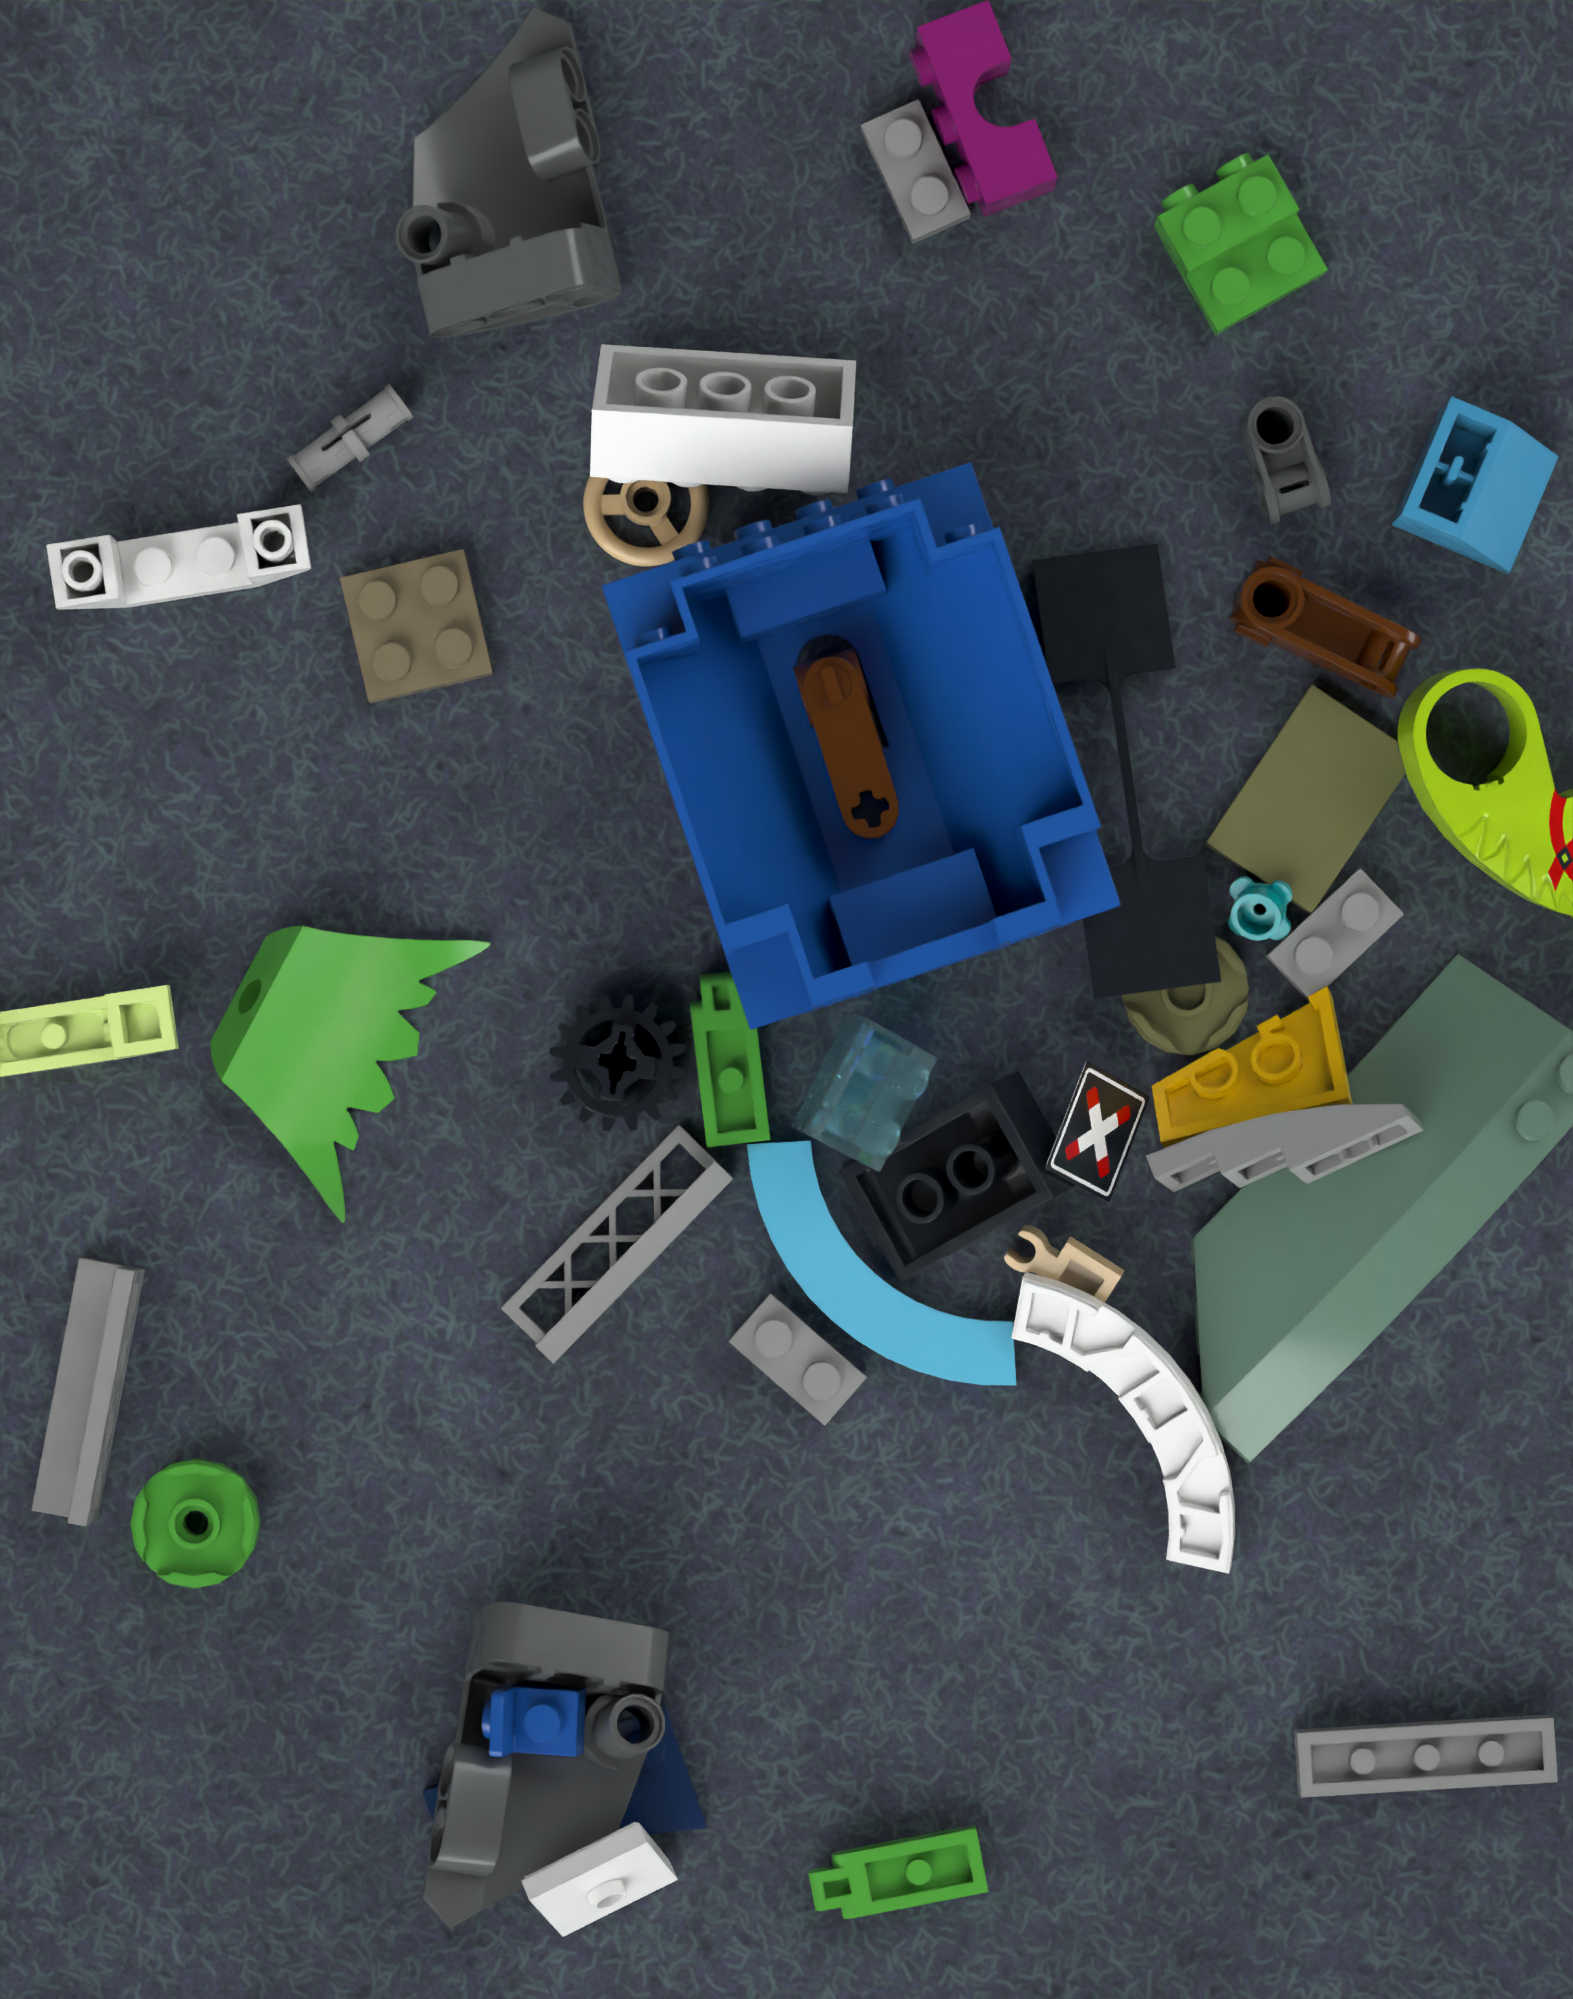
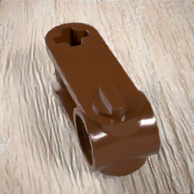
[1229,556,1422,698]
[792,647,899,839]

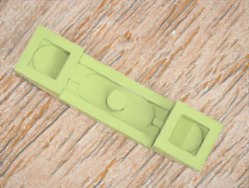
[0,985,179,1077]

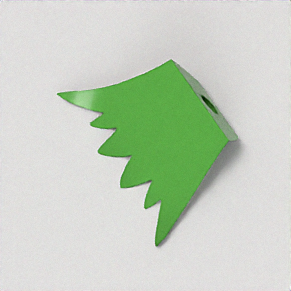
[210,926,491,1223]

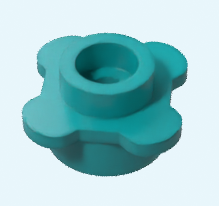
[1228,876,1293,941]

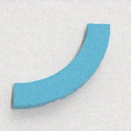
[747,1141,1016,1385]

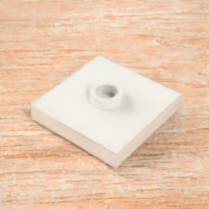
[521,1822,678,1937]

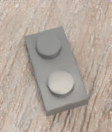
[860,99,971,244]
[1266,868,1404,1002]
[729,1293,867,1425]

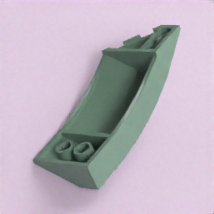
[1191,954,1573,1463]

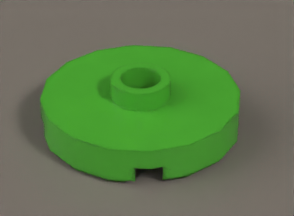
[130,1458,261,1588]

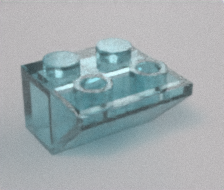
[791,1013,938,1172]

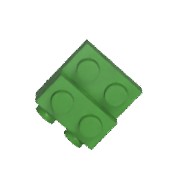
[1153,153,1328,336]

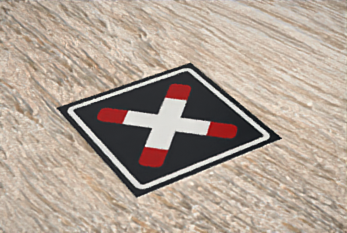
[1045,1061,1150,1203]

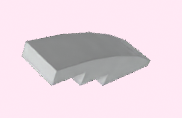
[1146,1104,1423,1192]

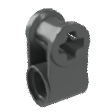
[1240,396,1331,526]

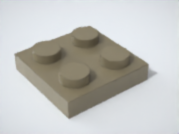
[340,549,494,704]

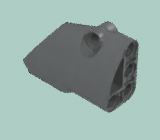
[396,7,624,338]
[422,1602,671,1928]

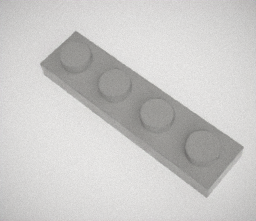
[1294,1714,1558,1798]

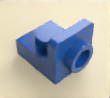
[482,1683,586,1757]

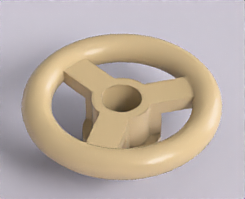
[583,476,710,566]

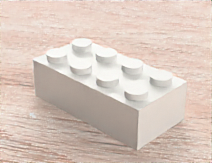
[590,344,856,496]

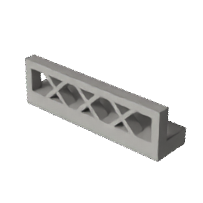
[501,1125,733,1364]
[31,1258,145,1527]

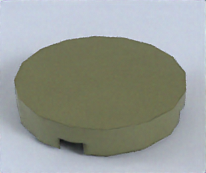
[1121,936,1249,1055]

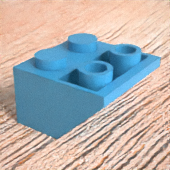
[1391,396,1559,574]

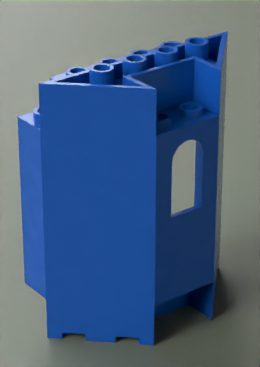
[601,462,1121,1030]

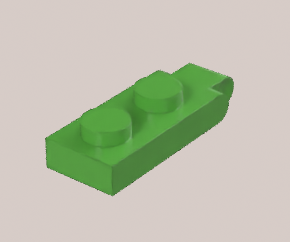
[690,971,770,1147]
[808,1825,988,1919]

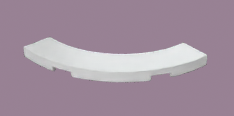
[1012,1272,1235,1573]

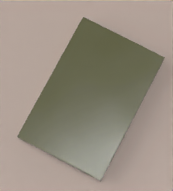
[1204,685,1406,914]

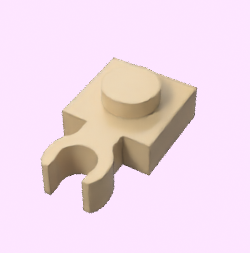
[1004,1225,1124,1303]

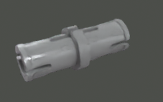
[287,384,414,492]

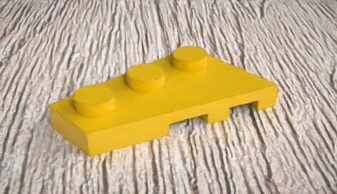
[1152,986,1353,1148]

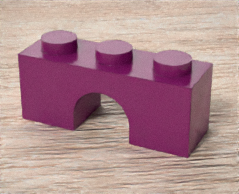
[909,0,1058,218]

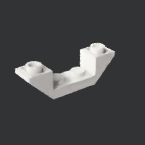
[46,504,312,610]

